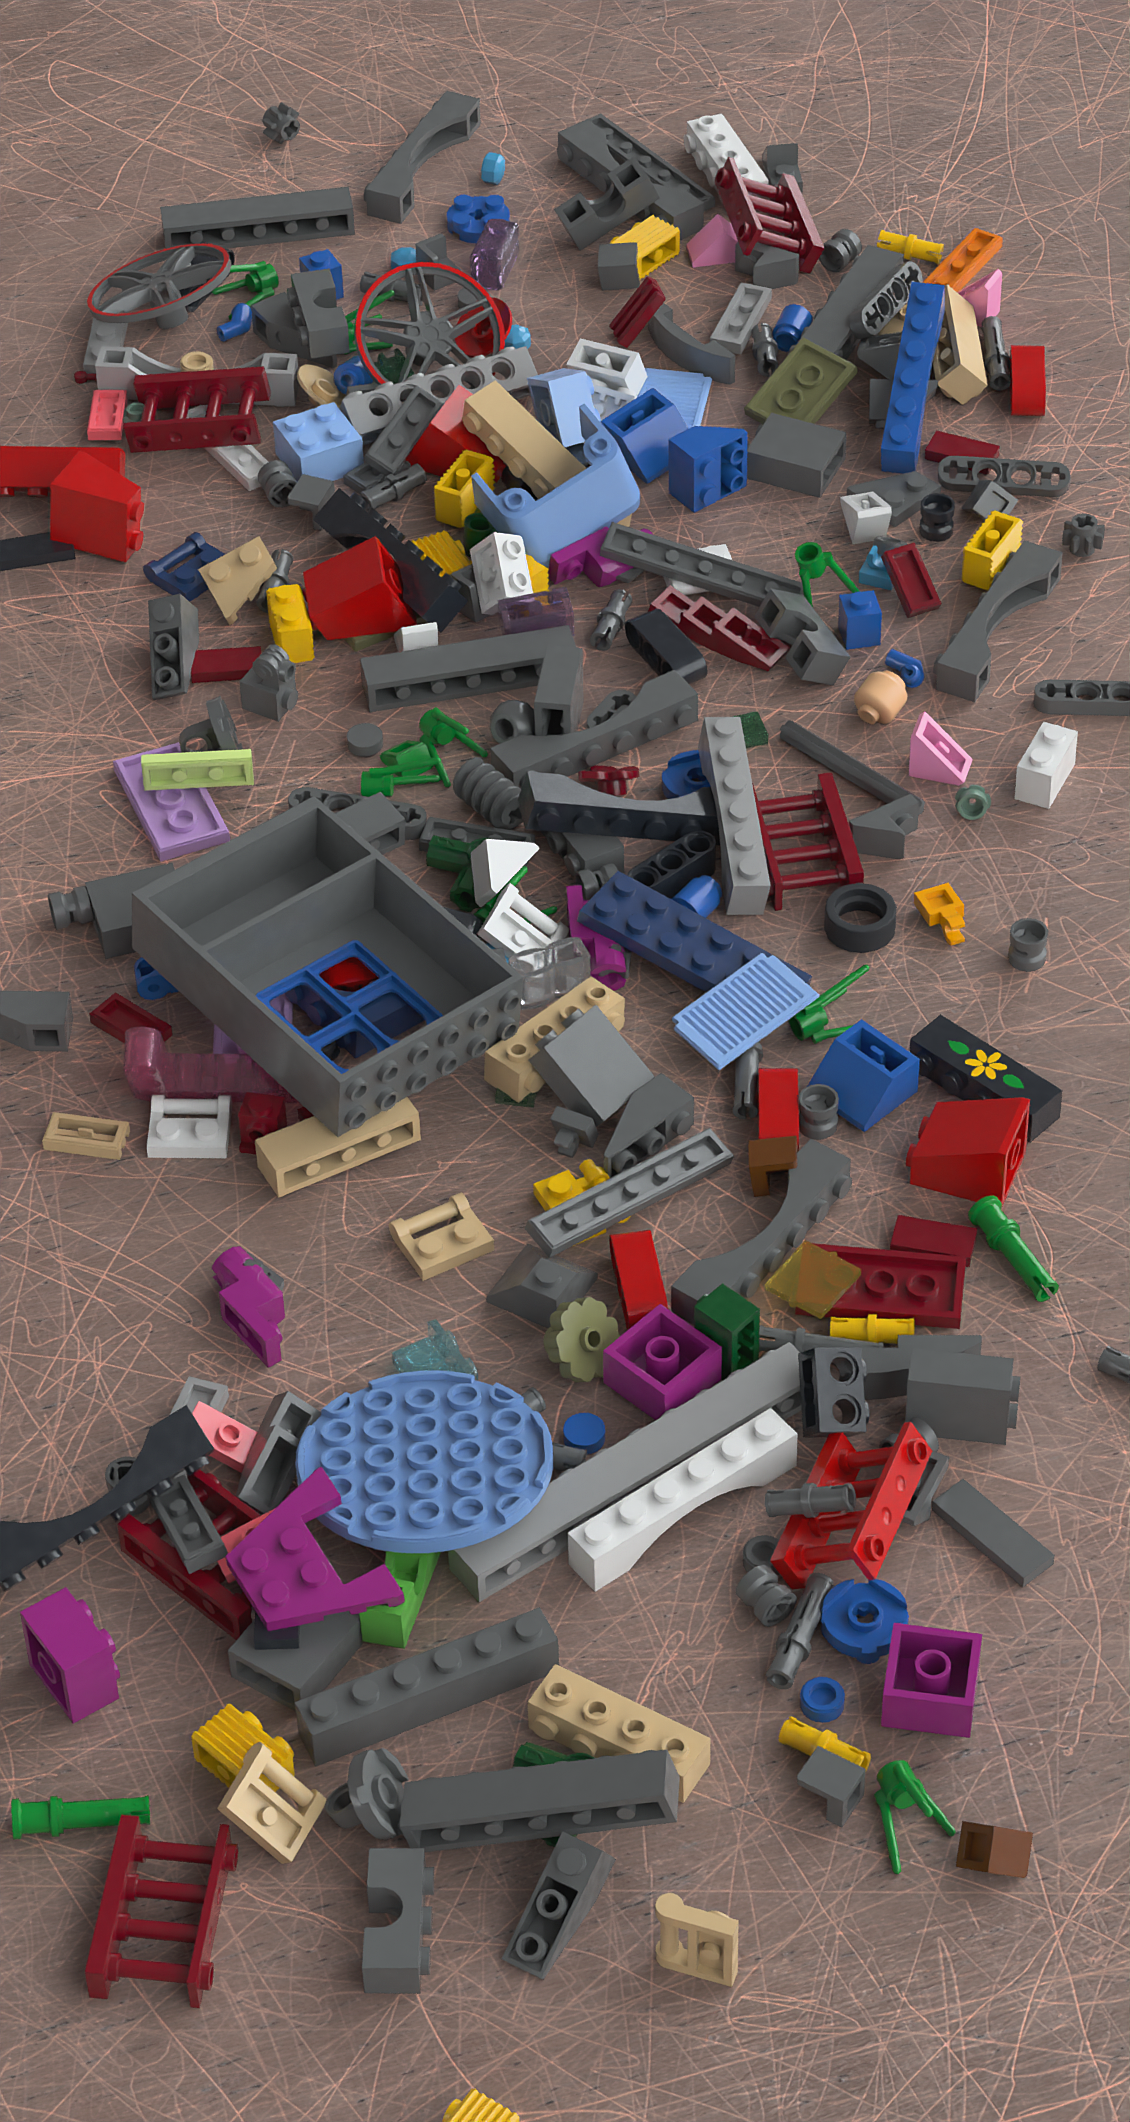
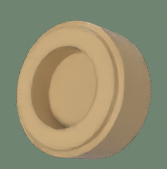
[180,352,214,372]

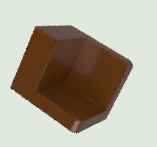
[748,1136,799,1197]
[956,1821,1033,1878]

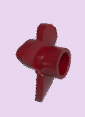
[578,765,640,796]

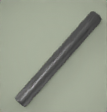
[780,720,925,816]

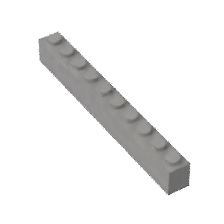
[448,1342,801,1602]

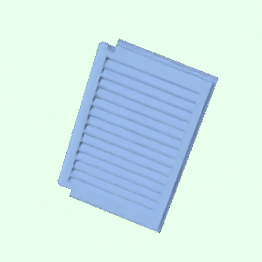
[637,368,712,428]
[672,953,819,1070]

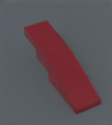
[648,585,789,671]

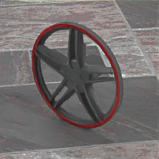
[87,243,231,329]
[354,262,505,402]

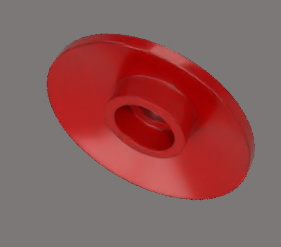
[455,297,512,358]

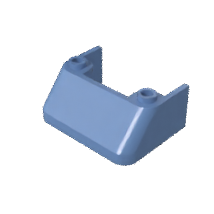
[471,403,640,568]

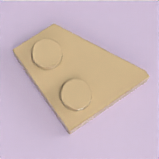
[198,536,277,625]

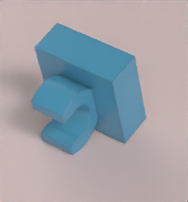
[859,545,894,590]

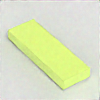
[141,749,254,791]

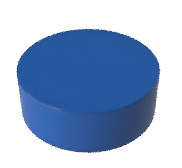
[563,1413,605,1455]
[800,1677,845,1723]

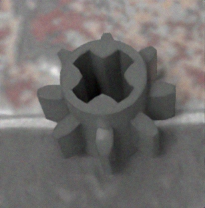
[262,102,300,144]
[1062,513,1105,557]

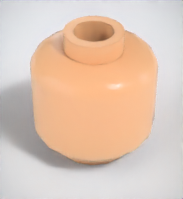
[854,670,907,724]

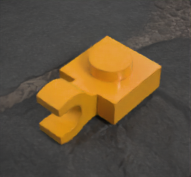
[914,883,965,946]

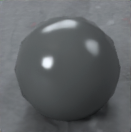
[489,700,535,744]

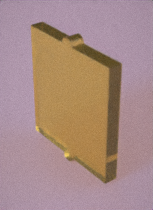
[765,1240,861,1319]

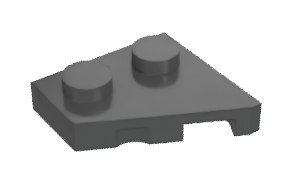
[847,471,941,527]

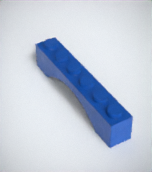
[881,282,945,474]

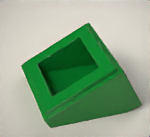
[379,740,433,777]

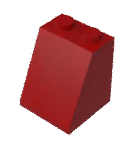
[405,385,507,483]
[50,451,144,562]
[302,536,417,640]
[905,1097,1030,1209]

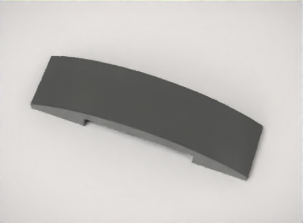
[647,303,735,385]

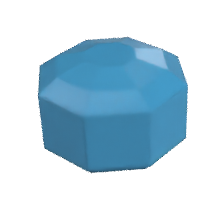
[481,152,505,185]
[391,247,416,270]
[504,324,531,349]

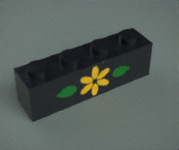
[910,1014,1063,1143]

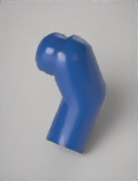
[216,303,252,342]
[885,649,925,688]

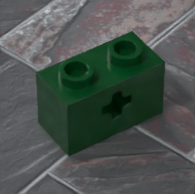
[694,1283,760,1380]

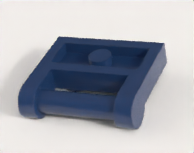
[143,532,225,602]

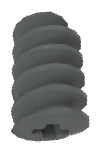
[453,757,523,830]

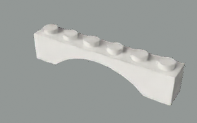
[568,1408,798,1592]

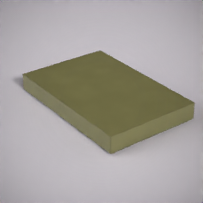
[744,337,858,424]

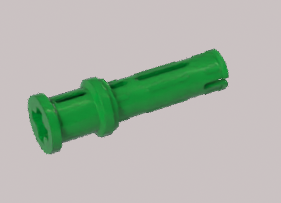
[968,1195,1059,1302]
[11,1795,150,1840]

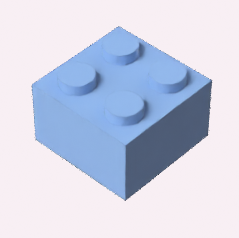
[527,368,601,447]
[273,402,364,482]

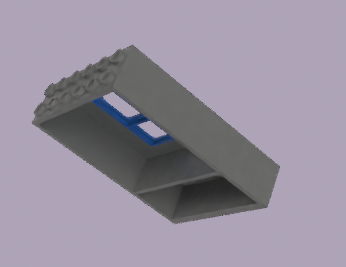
[132,796,524,1137]

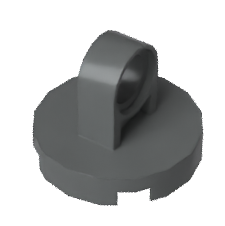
[179,696,243,753]
[325,1748,409,1840]

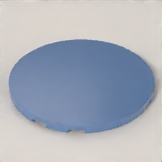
[295,1370,553,1553]

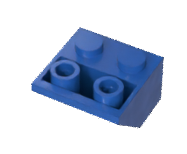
[601,388,689,484]
[668,426,748,513]
[807,1019,920,1132]

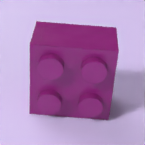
[603,1304,722,1420]
[20,1587,120,1724]
[881,1623,982,1738]

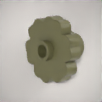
[543,1297,620,1383]

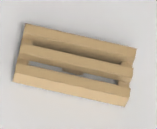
[42,1112,130,1160]

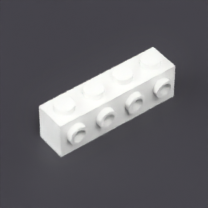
[684,114,769,203]

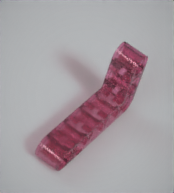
[123,1027,300,1103]

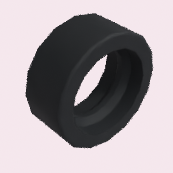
[824,883,897,953]

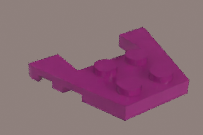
[225,1467,405,1631]

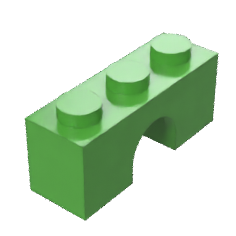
[359,1551,441,1649]

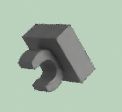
[550,1106,599,1158]

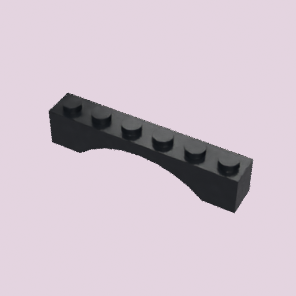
[313,488,468,633]
[518,771,720,845]
[0,1405,214,1592]

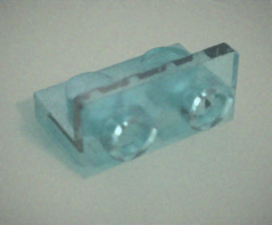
[392,1319,478,1381]

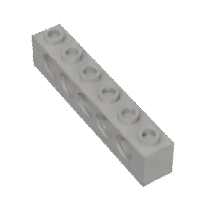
[339,346,538,445]

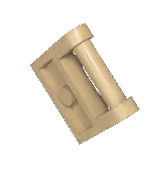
[388,1192,494,1281]
[217,1742,326,1864]
[655,1893,739,1987]

